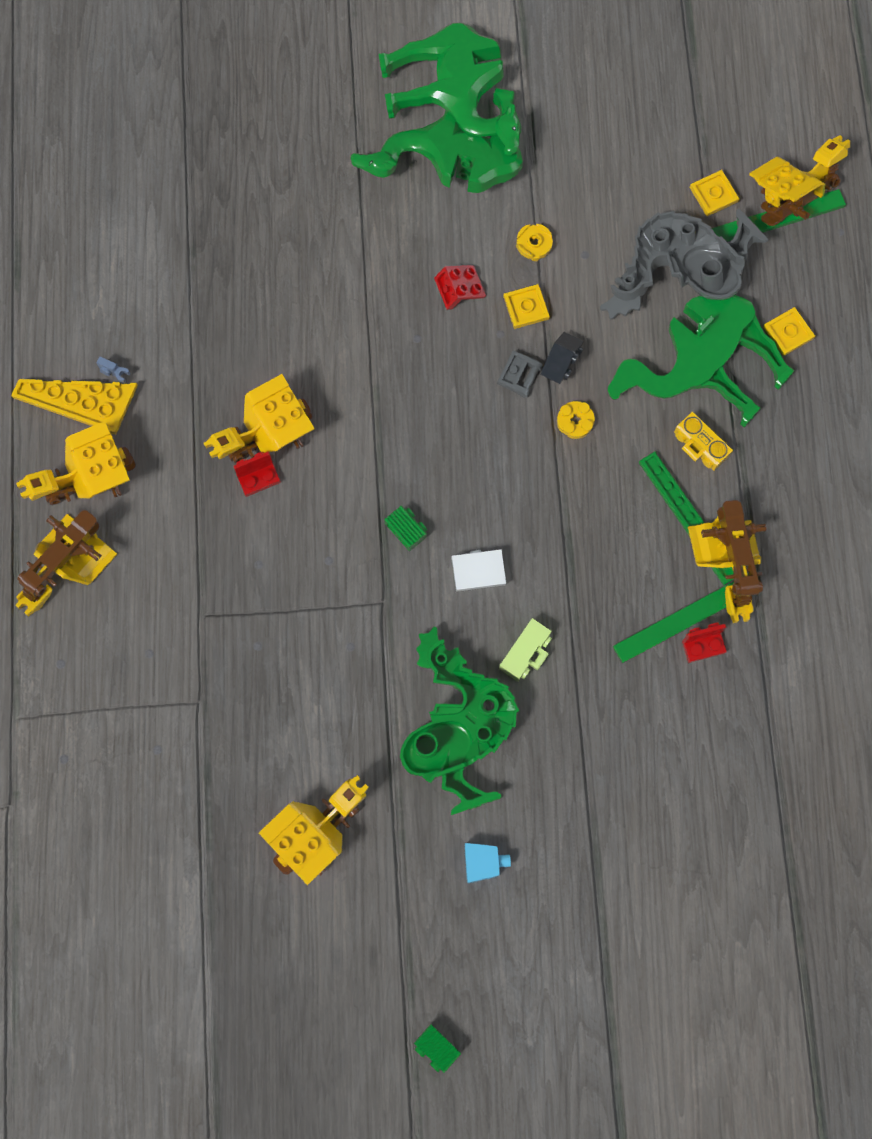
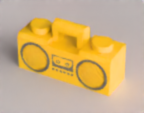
[674,412,733,471]

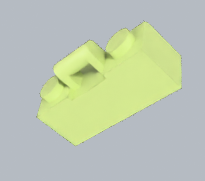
[499,618,552,681]

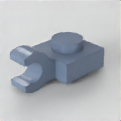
[96,357,130,384]

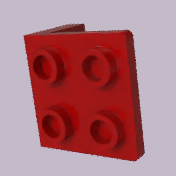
[434,265,486,310]
[233,451,281,497]
[682,622,727,663]

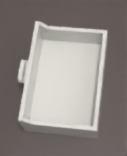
[451,550,506,592]

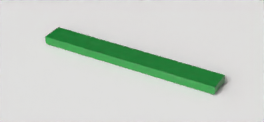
[711,189,846,242]
[639,452,734,586]
[613,582,734,664]

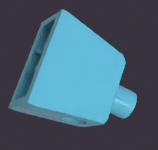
[465,843,511,883]

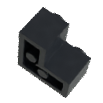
[540,332,584,384]

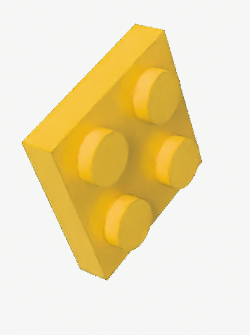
[689,170,739,216]
[503,284,550,329]
[763,307,815,357]

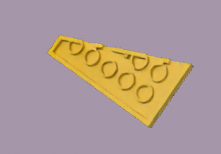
[11,379,138,435]

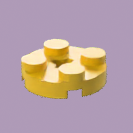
[516,224,553,261]
[557,401,595,439]

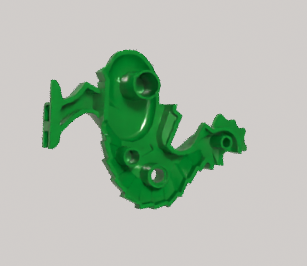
[400,627,520,816]

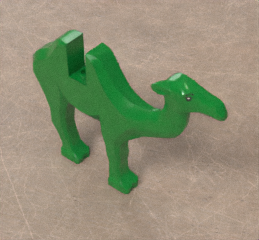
[379,23,521,156]
[350,88,523,193]
[608,295,795,428]

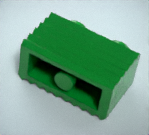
[384,505,427,551]
[414,1024,461,1073]

